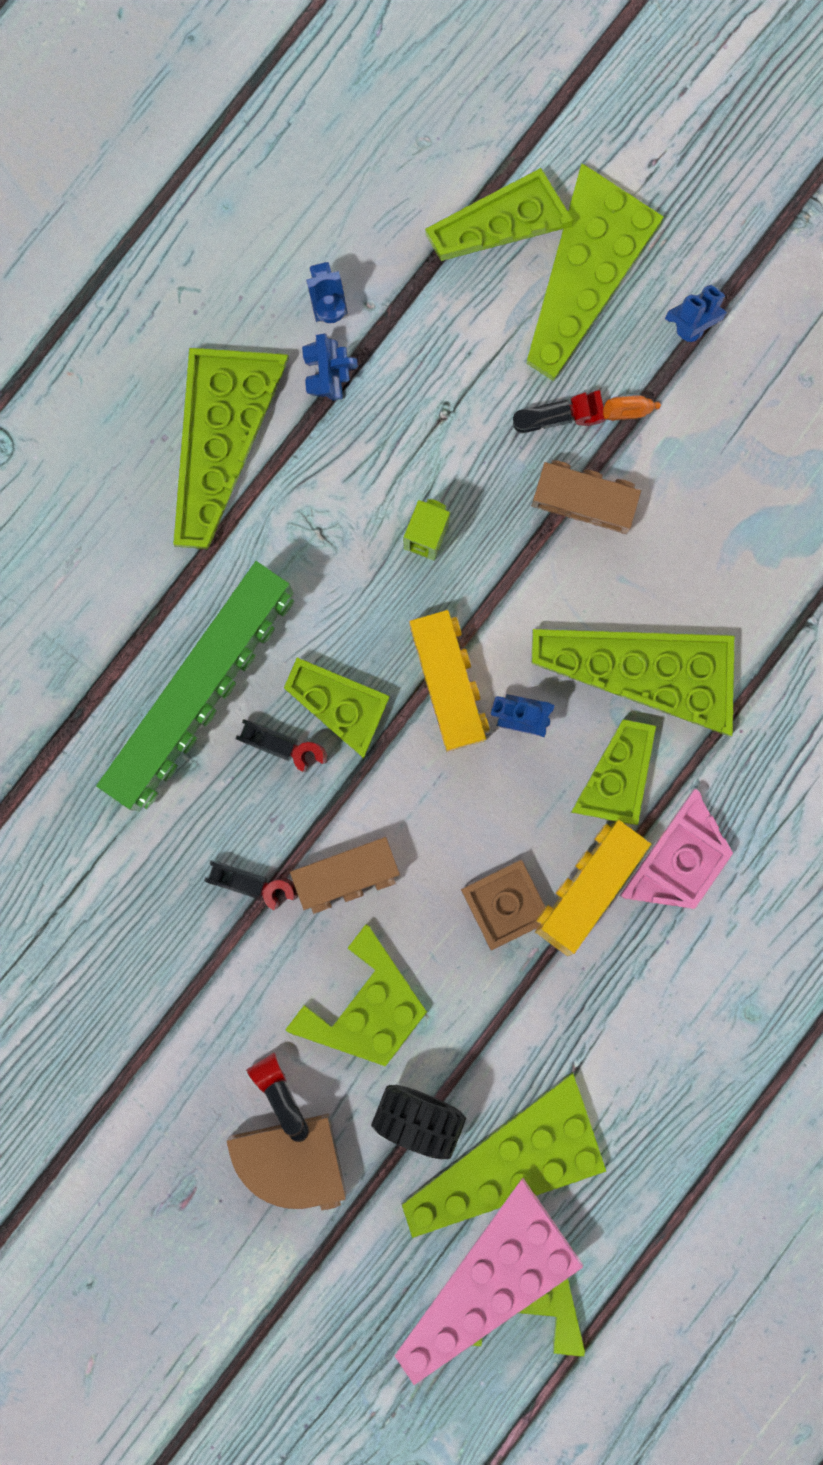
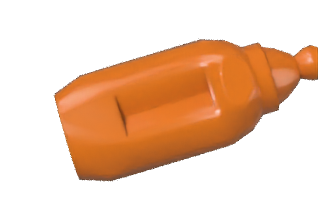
[603,395,661,421]

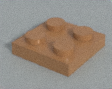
[461,860,545,951]

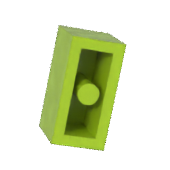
[403,499,450,561]

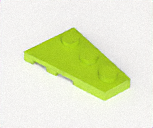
[284,657,390,759]
[570,719,656,826]

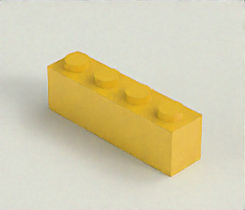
[409,610,490,753]
[535,820,651,957]

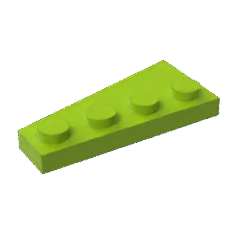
[425,168,573,261]

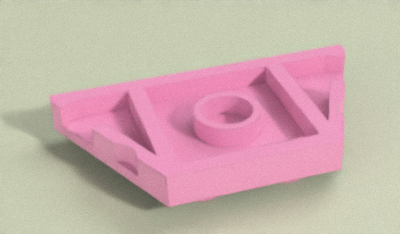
[620,789,733,909]

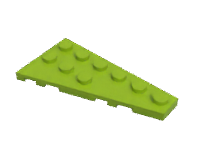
[526,163,664,381]
[173,348,289,549]
[531,629,735,737]
[401,1072,607,1238]

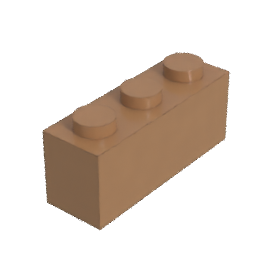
[531,460,642,535]
[290,837,400,914]

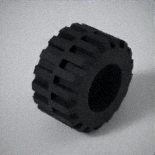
[371,1085,467,1159]

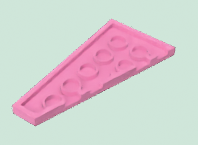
[394,1178,583,1385]

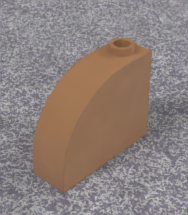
[227,1113,347,1210]

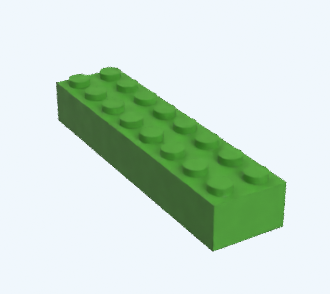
[96,561,294,812]

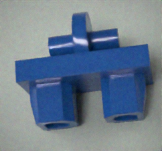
[306,262,348,323]
[665,285,727,342]
[302,333,358,401]
[490,694,555,738]

